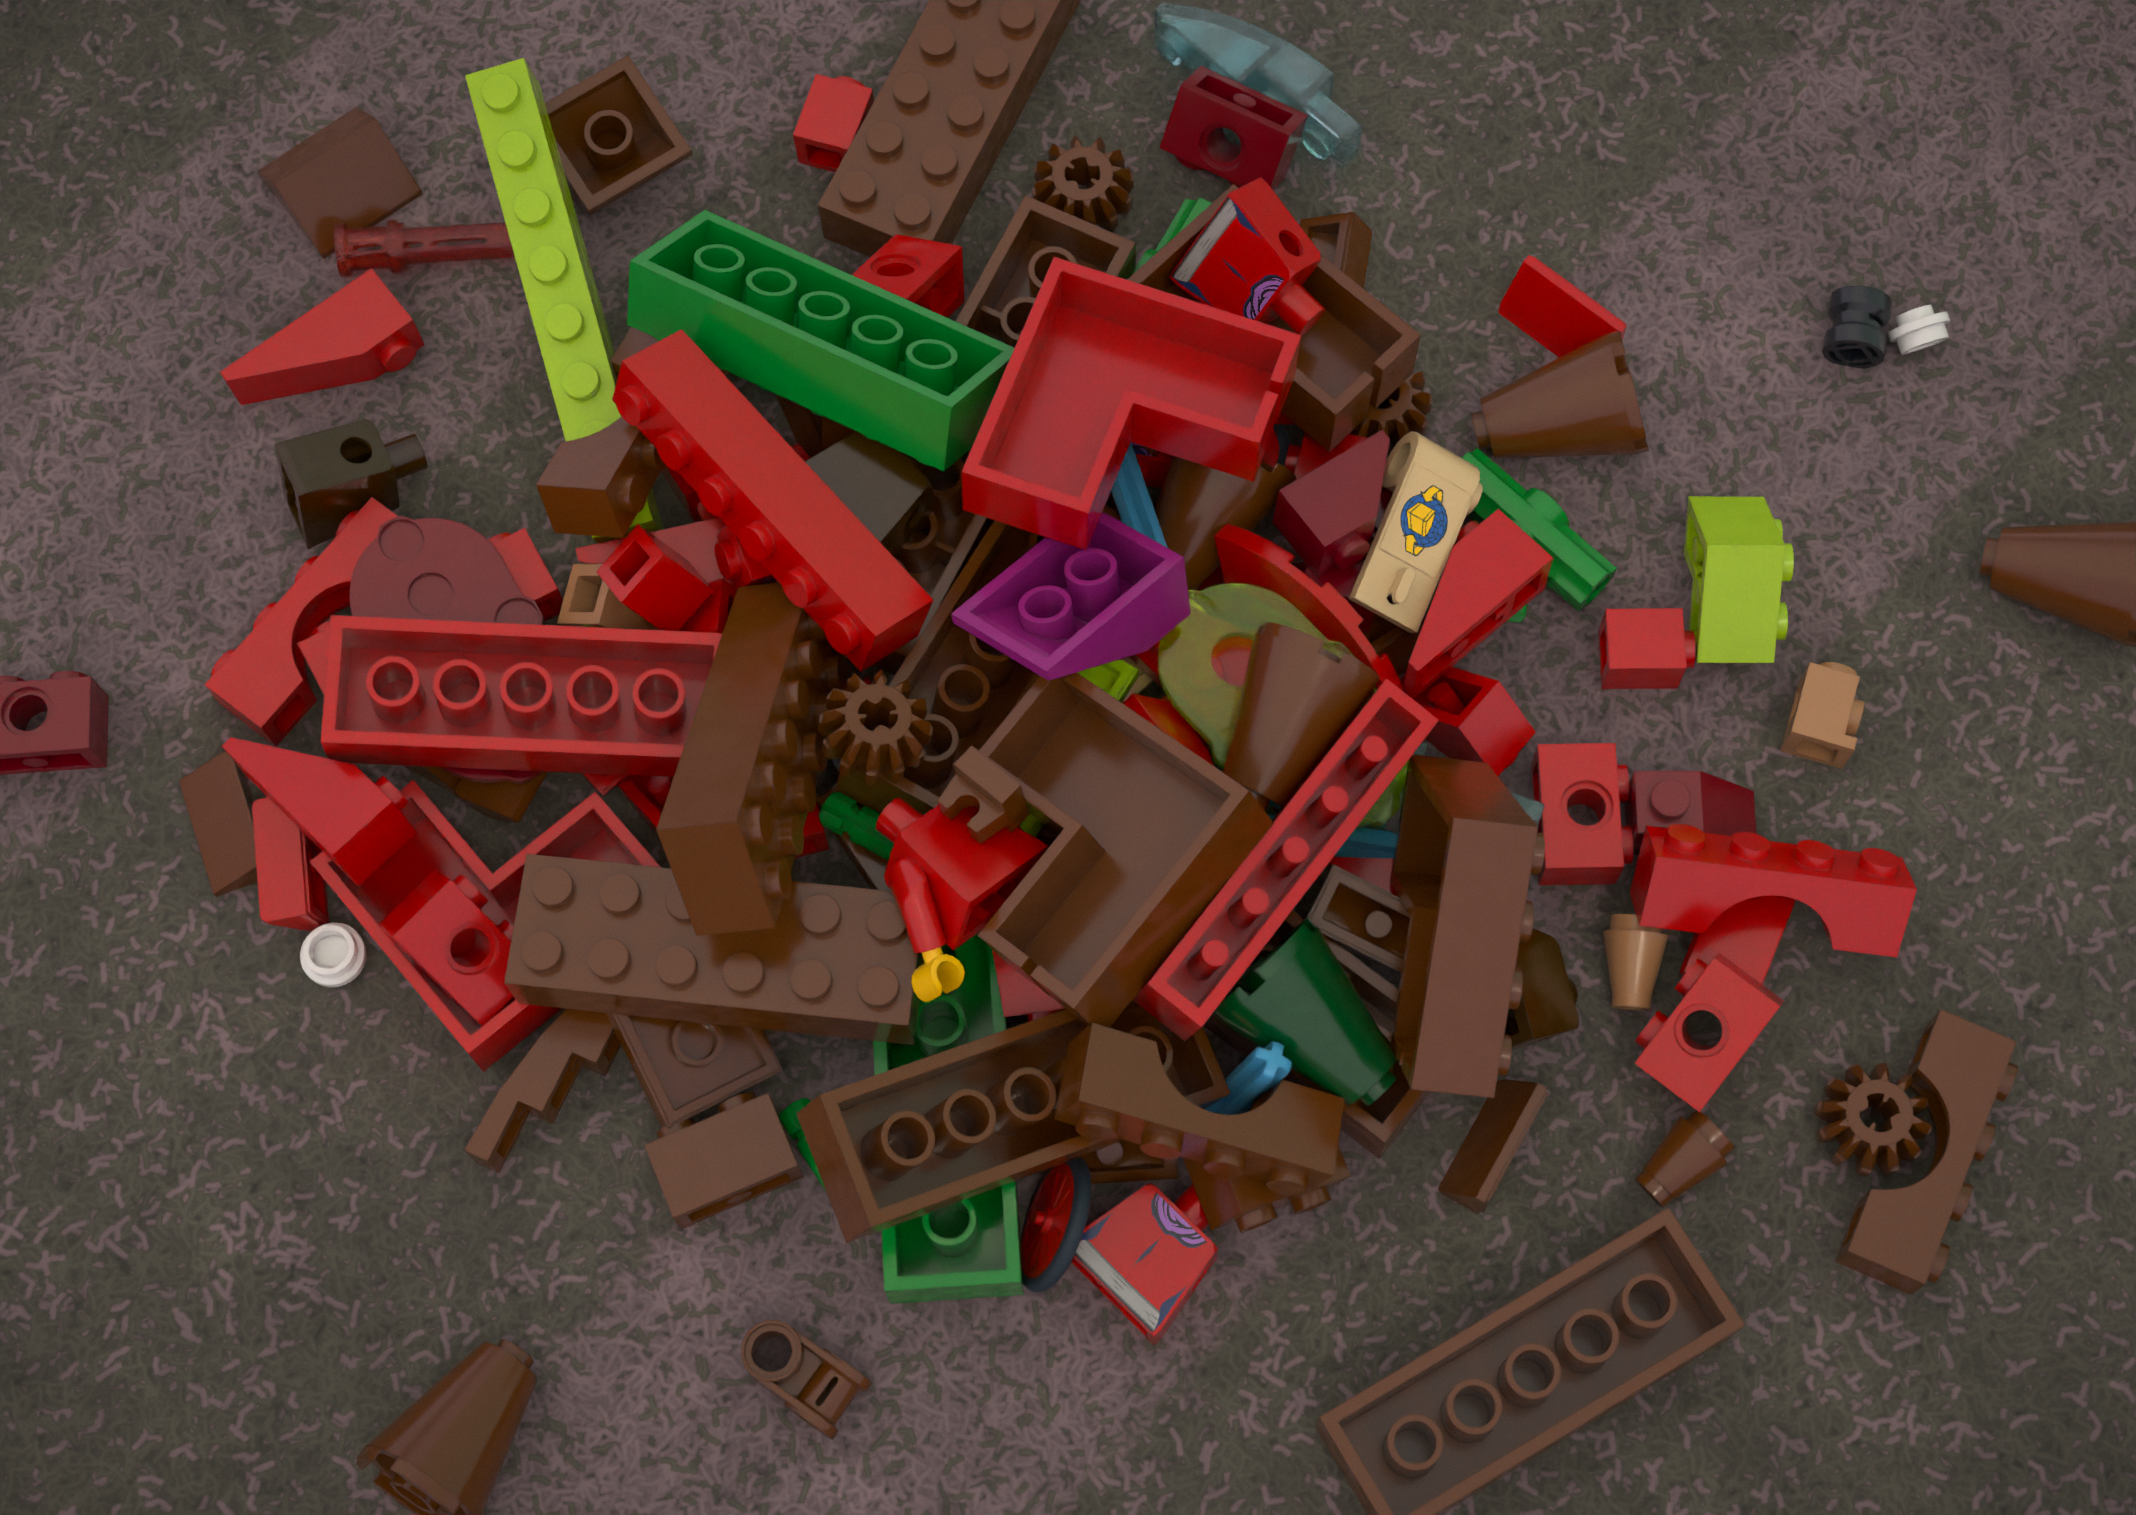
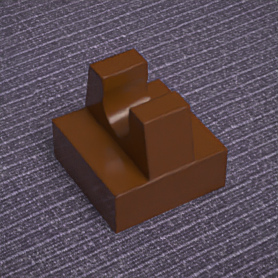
[938,746,1030,844]

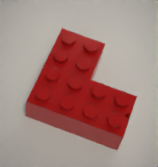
[962,257,1301,551]
[310,780,660,1072]

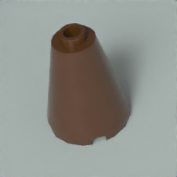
[1471,330,1649,458]
[1155,456,1297,593]
[1980,521,2136,647]
[1223,622,1380,811]
[356,1339,537,1515]

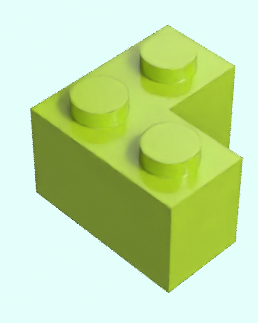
[1684,496,1794,663]

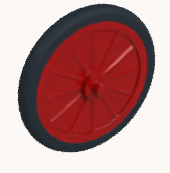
[1020,1157,1091,1293]

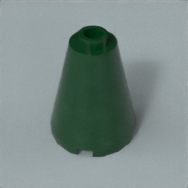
[1213,917,1397,1106]

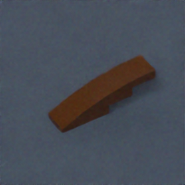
[464,1009,621,1173]

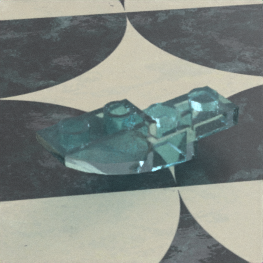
[1154,3,1362,169]

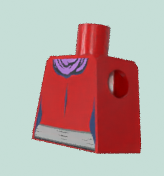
[1169,177,1326,336]
[1071,1183,1218,1345]

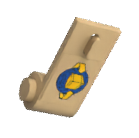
[1349,431,1483,634]

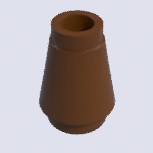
[1635,1110,1735,1208]

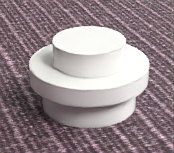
[1887,305,1950,355]
[300,923,367,987]

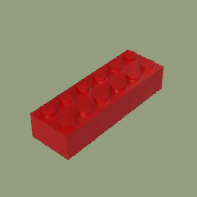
[321,615,722,777]

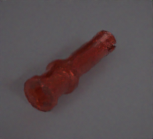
[334,219,515,278]

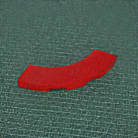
[1214,523,1404,692]

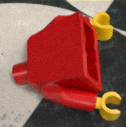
[875,798,1048,1002]

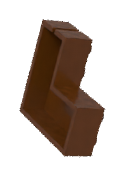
[1127,184,1421,454]
[978,672,1274,1028]
[1390,755,1545,1098]

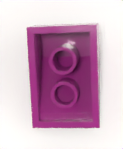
[951,511,1191,681]

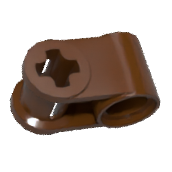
[741,1320,872,1440]

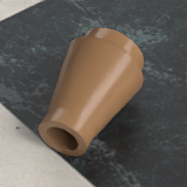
[1603,914,1668,1011]

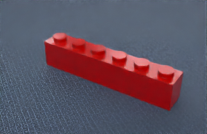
[612,329,933,672]
[1133,679,1439,1041]

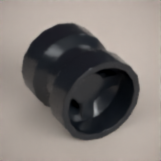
[1822,285,1892,369]

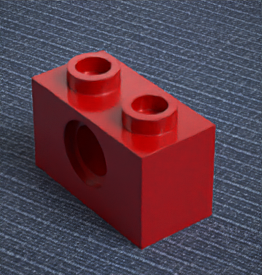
[852,234,965,318]
[1531,743,1634,886]
[378,869,514,1026]
[1634,953,1784,1113]

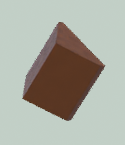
[545,55,693,215]
[257,107,423,259]

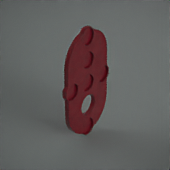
[350,515,544,785]

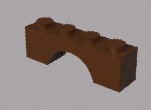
[536,327,667,538]
[1835,1009,2018,1295]
[1054,1022,1345,1196]

